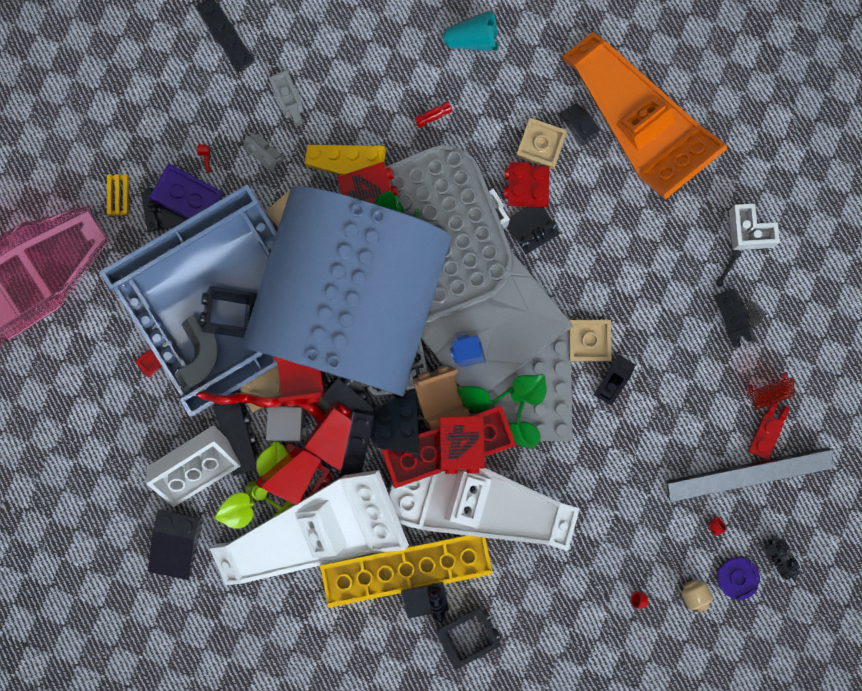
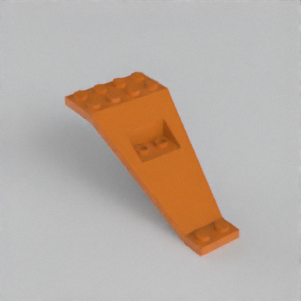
[563,32,727,200]

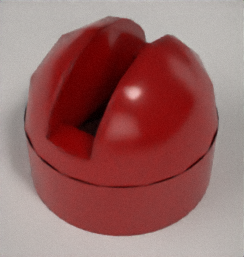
[708,517,727,535]
[631,591,649,609]

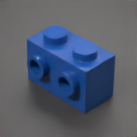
[450,335,486,368]

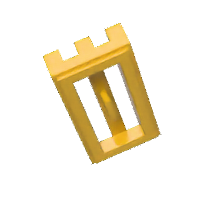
[107,174,129,216]

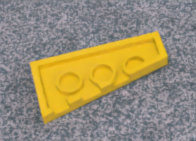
[305,145,386,176]

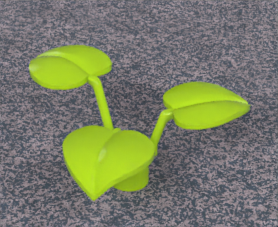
[214,441,295,529]

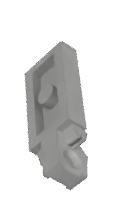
[268,70,304,127]

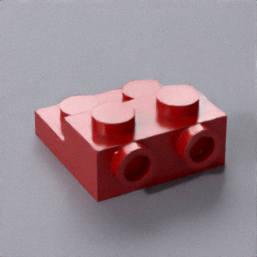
[504,162,550,207]

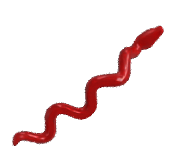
[197,392,326,423]

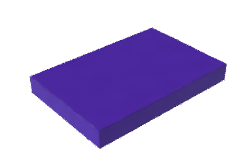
[149,163,223,219]

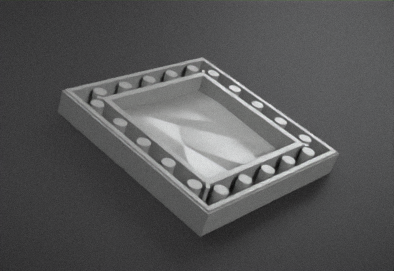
[421,252,573,393]

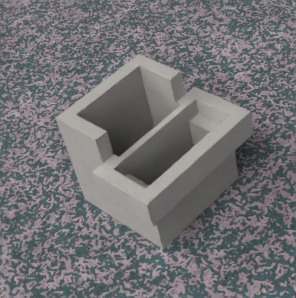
[264,407,309,444]

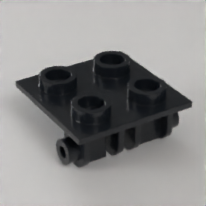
[141,188,187,232]
[508,207,560,254]
[764,534,800,582]
[401,582,449,623]

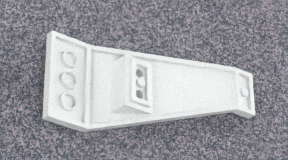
[388,468,579,550]
[210,470,409,585]

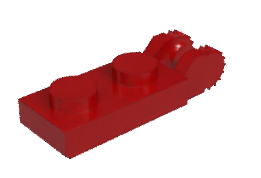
[747,400,790,460]

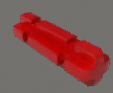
[414,101,452,128]

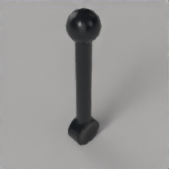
[716,250,741,287]

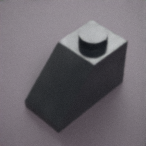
[559,103,600,147]
[594,354,636,406]

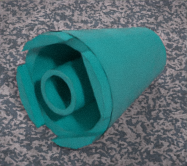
[443,10,499,51]

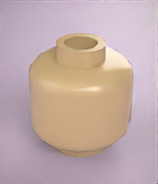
[681,579,713,612]

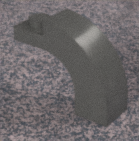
[174,315,217,393]

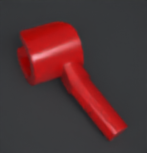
[197,144,211,173]

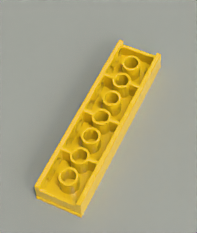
[320,535,493,608]

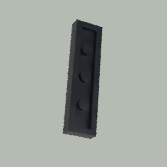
[195,0,255,73]
[340,409,375,478]

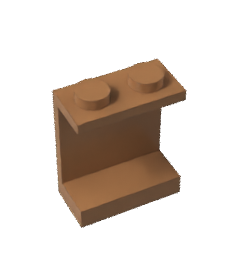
[412,365,470,430]

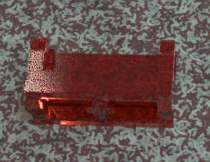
[747,372,795,410]

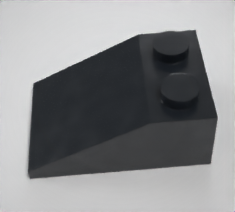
[148,510,204,580]

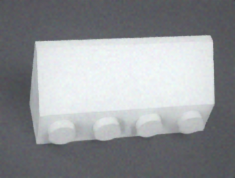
[146,425,240,507]

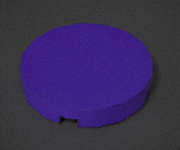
[717,557,760,600]

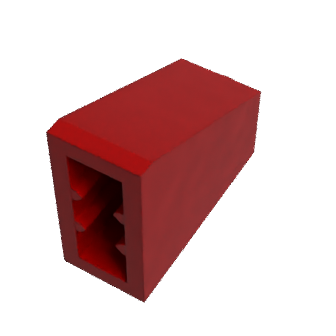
[305,401,352,471]
[256,447,321,505]

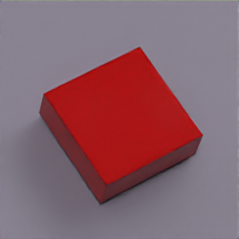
[135,348,162,378]

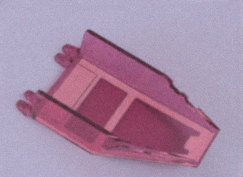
[0,206,110,347]

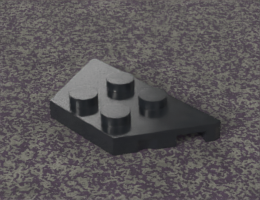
[375,389,420,458]

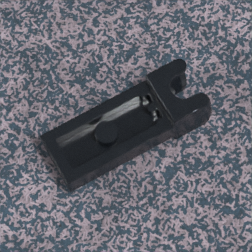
[715,288,756,348]

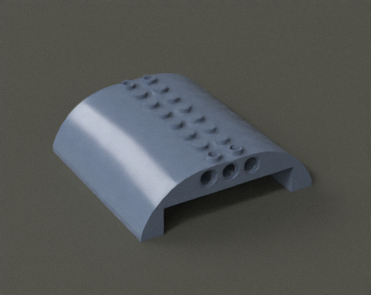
[99,184,278,418]
[241,186,452,396]

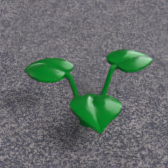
[457,374,547,449]

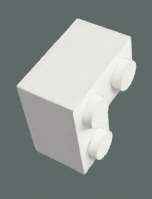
[729,204,780,250]

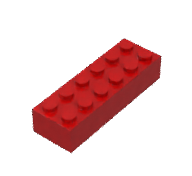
[380,406,516,489]

